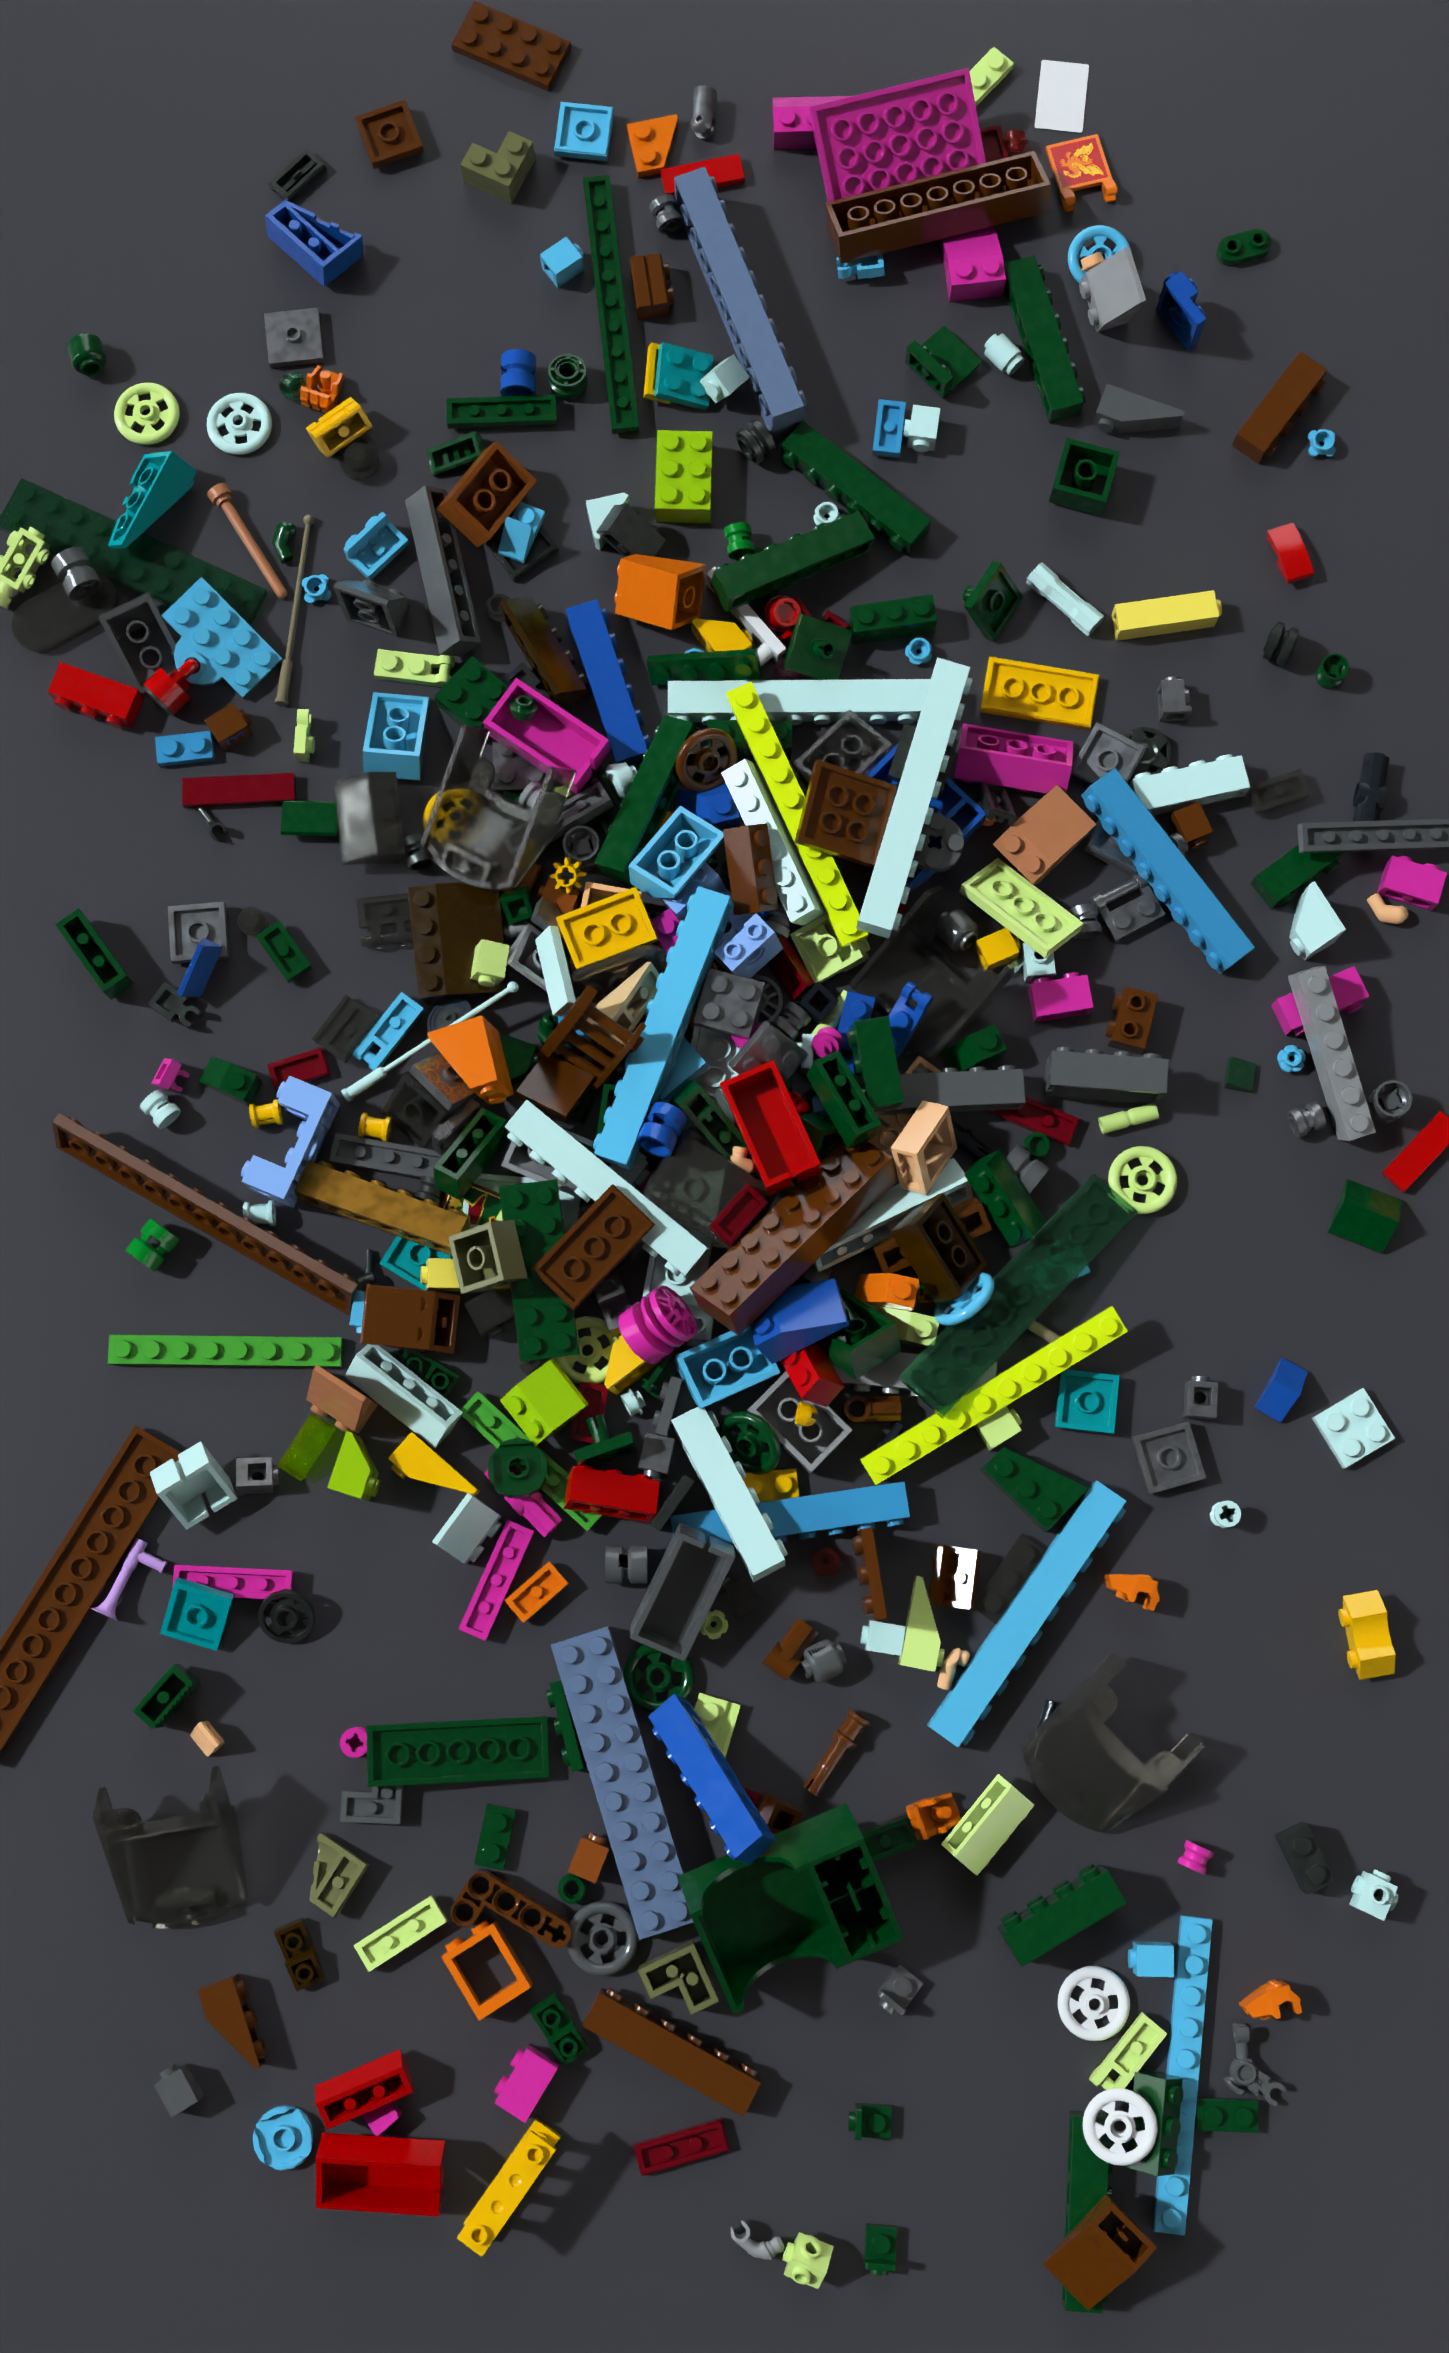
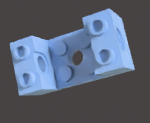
[660,862,783,979]
[241,1076,340,1208]

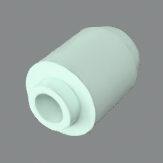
[984,333,1025,375]

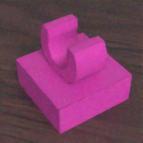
[151,1058,190,1092]

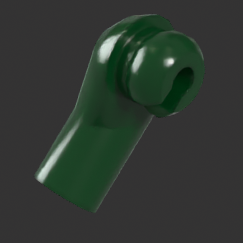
[272,521,296,564]

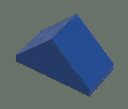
[1254,1358,1308,1423]

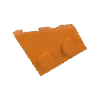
[627,114,678,178]

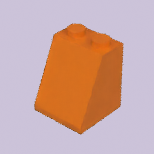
[614,554,706,630]
[427,1015,514,1104]

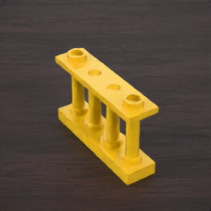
[457,2117,561,2257]

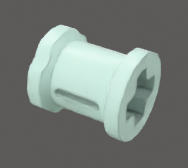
[243,1200,276,1226]
[1209,1500,1241,1528]

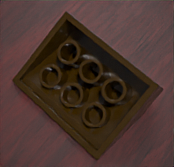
[408,881,509,1005]

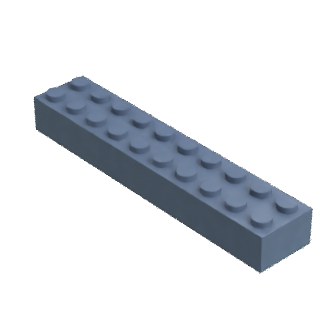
[674,166,807,441]
[551,1626,693,1940]

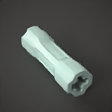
[1026,562,1104,636]

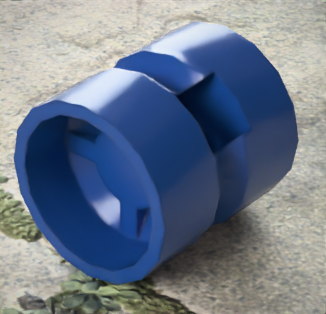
[500,349,536,396]
[636,1102,687,1157]

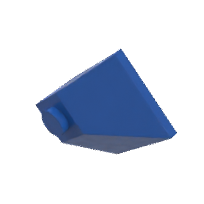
[674,776,740,832]

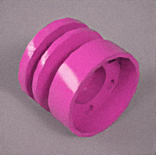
[618,1285,697,1364]

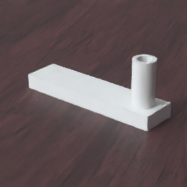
[706,567,786,666]

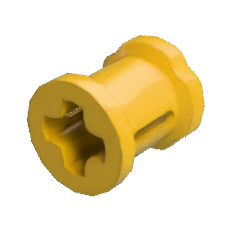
[249,1099,283,1129]
[358,1112,392,1142]

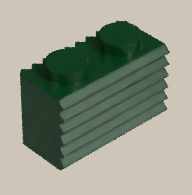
[132,1664,200,1729]

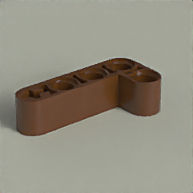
[451,1869,572,1948]

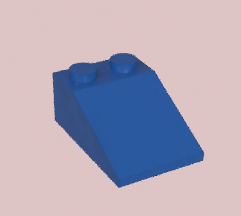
[750,1279,849,1364]

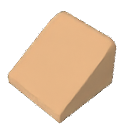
[190,1720,225,1757]

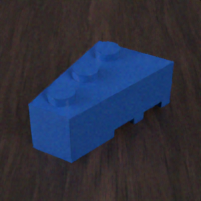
[265,200,363,287]

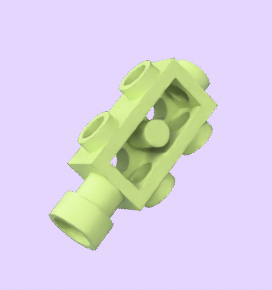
[0,527,51,609]

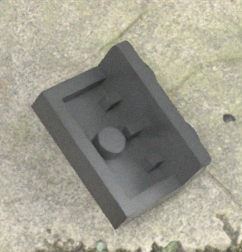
[652,1376,696,1442]

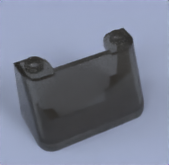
[643,1127,780,1250]

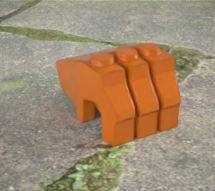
[300,365,345,413]
[1105,1574,1160,1612]
[906,1792,962,1840]
[1238,1979,1303,2020]

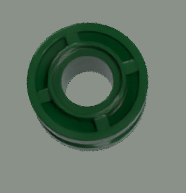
[548,354,587,399]

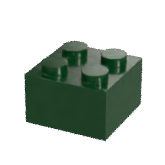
[1049,438,1120,516]
[434,656,509,743]

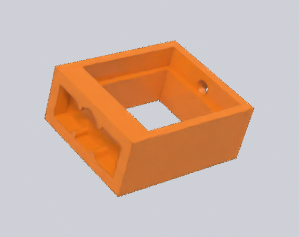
[441,1920,533,2021]

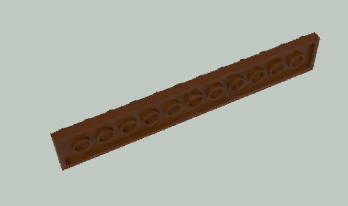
[52,1113,358,1316]
[0,1425,181,1755]

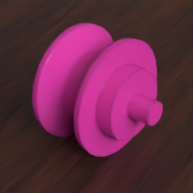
[812,1027,843,1058]

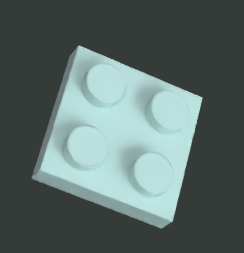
[1312,1388,1395,1469]

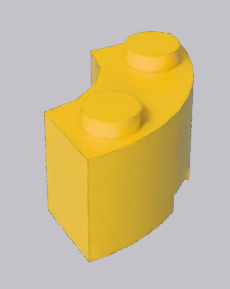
[1338,1590,1396,1680]

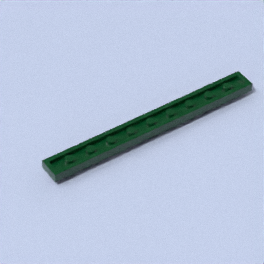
[583,175,640,434]

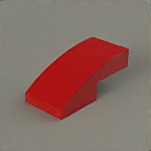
[1267,523,1314,584]

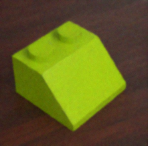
[500,1358,589,1446]
[327,1431,381,1501]

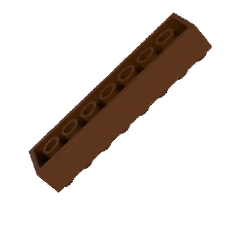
[825,151,1051,264]
[689,1141,899,1336]

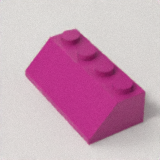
[772,96,852,150]
[954,723,1073,795]

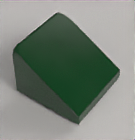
[500,885,535,925]
[1223,1056,1256,1092]

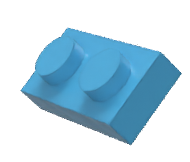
[872,399,906,458]
[155,731,215,767]

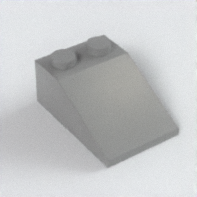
[1079,246,1147,333]

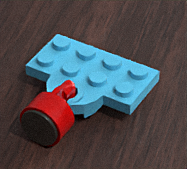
[143,577,282,715]

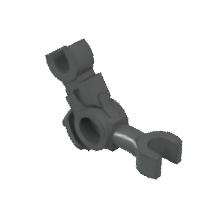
[1223,2023,1286,2106]

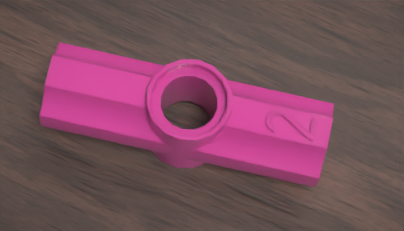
[484,1467,563,1538]

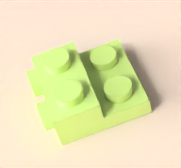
[790,914,870,983]

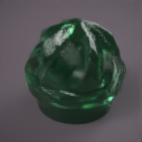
[279,372,306,401]

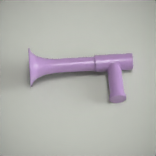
[90,1538,168,1621]

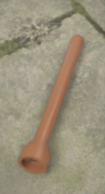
[207,483,287,599]

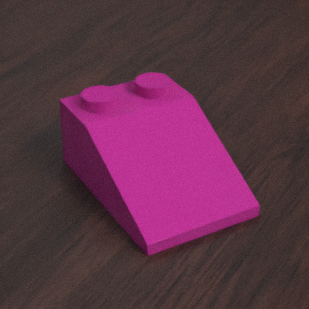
[940,226,1006,302]

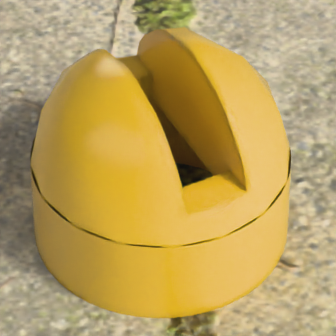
[795,1401,818,1427]

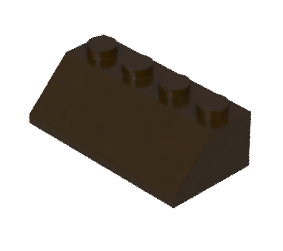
[500,597,590,709]

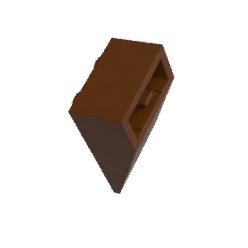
[360,1284,460,1354]
[1042,2194,1157,2311]

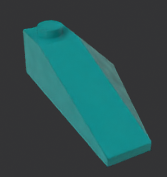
[108,451,197,549]

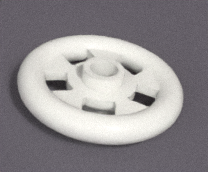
[1058,1966,1130,2041]
[1083,2088,1158,2166]

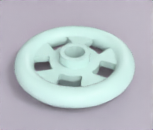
[207,393,272,455]

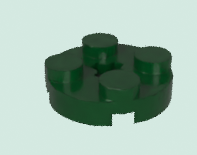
[488,1438,547,1499]

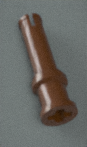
[803,1708,871,1797]

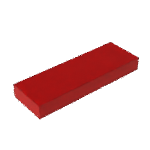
[660,153,745,197]
[1381,1111,1449,1193]

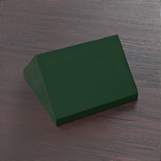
[1327,1179,1402,1254]

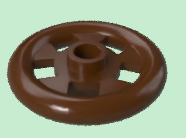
[675,728,738,793]

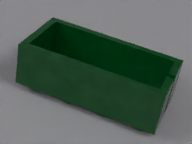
[997,1864,1127,1967]

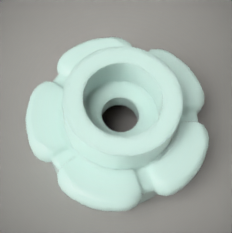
[813,502,841,525]
[621,1388,646,1416]

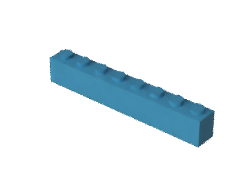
[1081,768,1255,974]
[670,1481,910,1544]

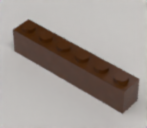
[582,1988,761,2117]

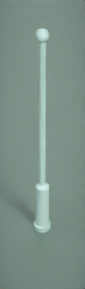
[341,981,519,1102]

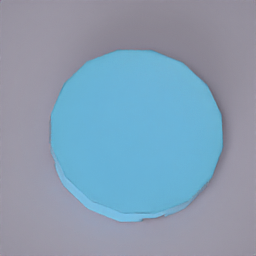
[253,2105,315,2171]

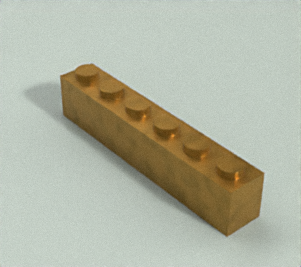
[294,1161,471,1256]

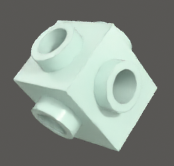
[1349,1869,1398,1921]

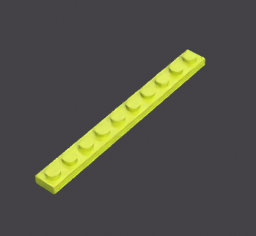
[726,682,869,948]
[860,1306,1128,1485]

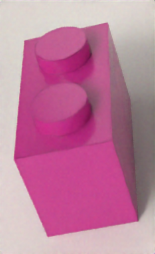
[1377,855,1447,911]
[1028,972,1094,1023]
[494,2044,560,2123]

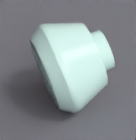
[605,762,637,799]

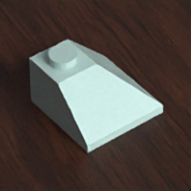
[1289,881,1346,961]

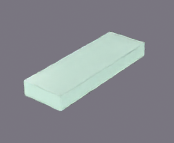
[535,926,576,1016]

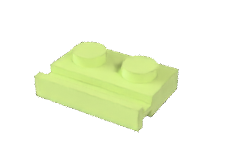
[695,1692,741,1758]

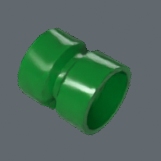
[125,1218,180,1272]

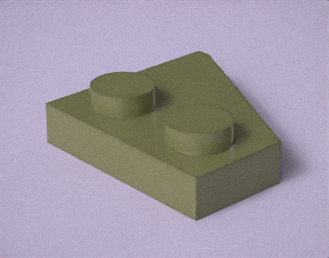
[309,1833,370,1917]

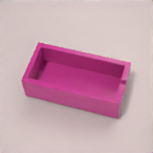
[483,678,610,795]

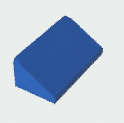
[177,938,222,997]

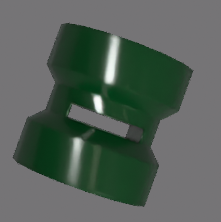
[1315,653,1349,689]

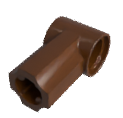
[841,1395,902,1424]
[762,1618,819,1681]

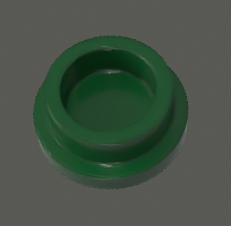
[1023,1132,1052,1161]

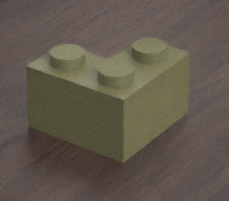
[460,131,535,204]
[638,1940,719,2015]

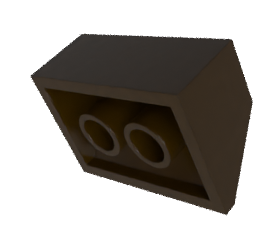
[890,1193,987,1303]

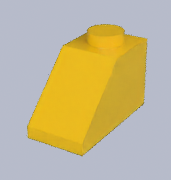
[691,618,753,652]
[604,1334,663,1395]

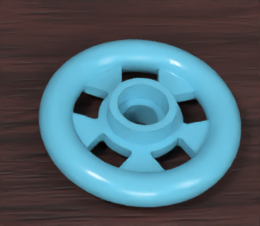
[1068,225,1132,284]
[934,1272,994,1326]

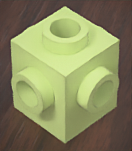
[782,2232,834,2289]

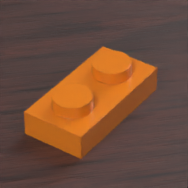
[504,1561,569,1623]

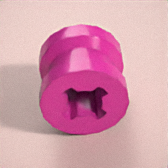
[340,1727,367,1758]
[1177,1840,1214,1875]

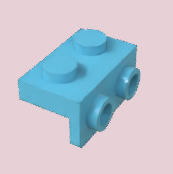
[343,512,409,581]

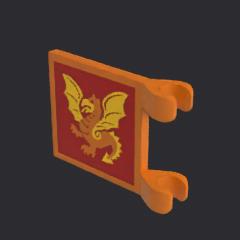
[1045,134,1118,212]

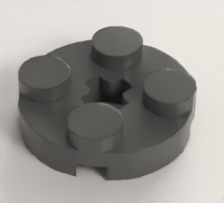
[913,813,964,872]

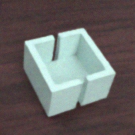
[149,1441,238,1530]

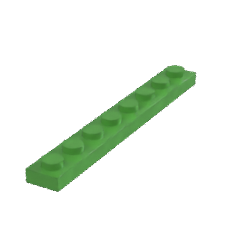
[108,1335,343,1368]

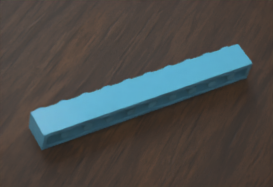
[593,886,734,1171]
[927,1481,1126,1747]

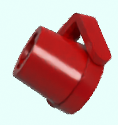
[762,595,812,644]

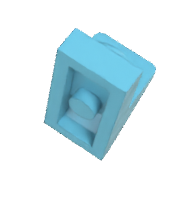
[498,501,546,564]

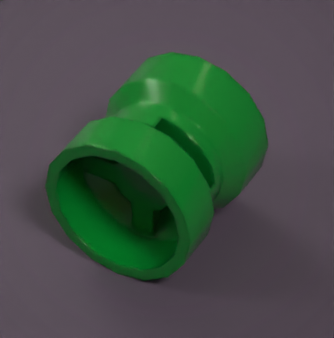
[724,522,755,560]

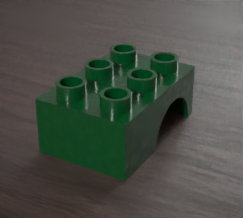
[678,1803,904,2015]

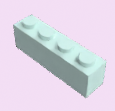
[1129,754,1250,816]
[345,1344,463,1448]

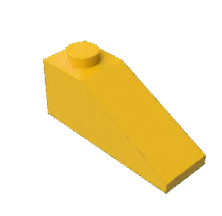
[388,1432,480,1496]

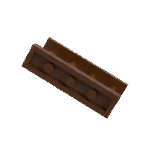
[537,985,646,1094]

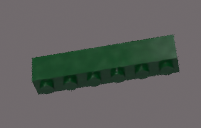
[1004,255,1086,423]
[781,420,931,555]
[710,511,875,612]
[595,715,699,883]
[1062,2110,1115,2314]

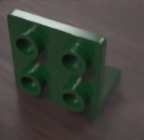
[905,326,981,399]

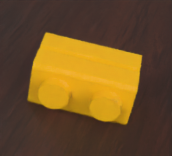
[306,397,373,458]

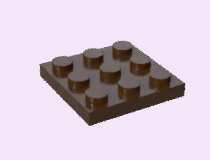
[794,760,897,869]
[852,1527,887,1620]

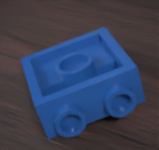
[1156,271,1206,351]

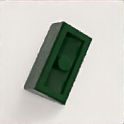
[281,801,341,836]

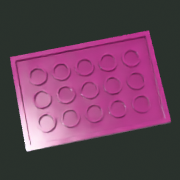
[809,68,986,202]

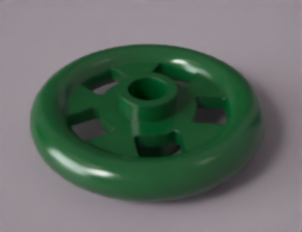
[719,1411,781,1475]
[623,1644,694,1713]

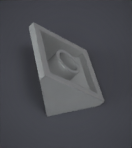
[507,924,570,992]

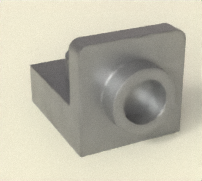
[877,1963,924,2016]

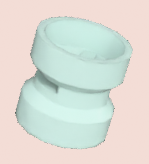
[140,1089,181,1129]

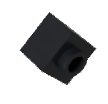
[797,982,839,1024]

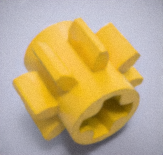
[550,857,587,893]

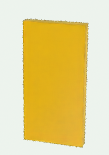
[980,656,1099,731]

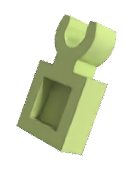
[294,709,315,763]

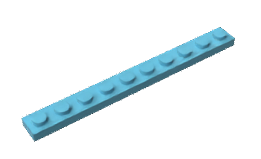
[1152,1915,1212,2236]

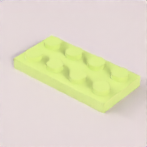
[959,858,1084,958]

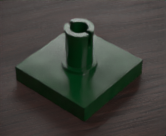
[962,561,1023,641]
[783,614,853,680]
[574,1414,637,1466]

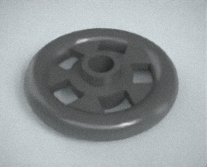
[567,1901,639,1976]

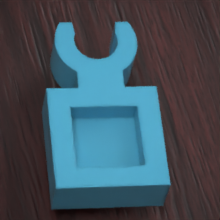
[836,254,885,279]

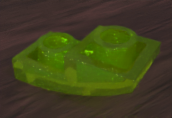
[277,1413,336,1482]

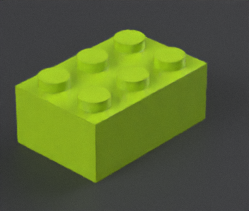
[655,430,713,524]

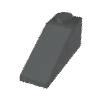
[1092,383,1185,434]

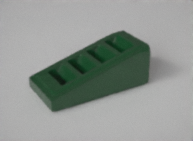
[426,431,486,477]

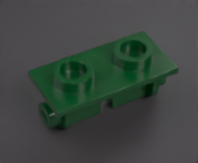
[635,1344,688,1399]

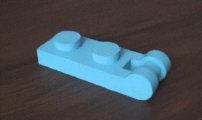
[353,992,425,1071]

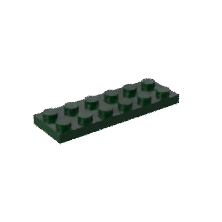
[499,1179,580,1362]
[367,1716,549,1787]

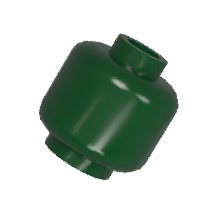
[67,332,106,376]

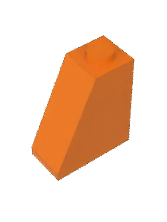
[854,1273,920,1312]

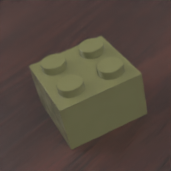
[448,1220,527,1294]

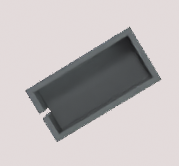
[1043,1047,1169,1105]
[630,1522,735,1662]

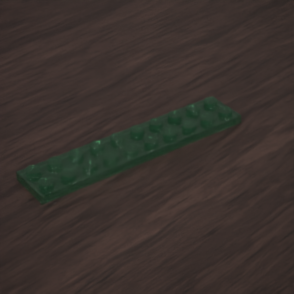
[0,478,268,626]
[899,1174,1138,1419]

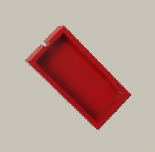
[720,1060,822,1196]
[316,2132,445,2217]

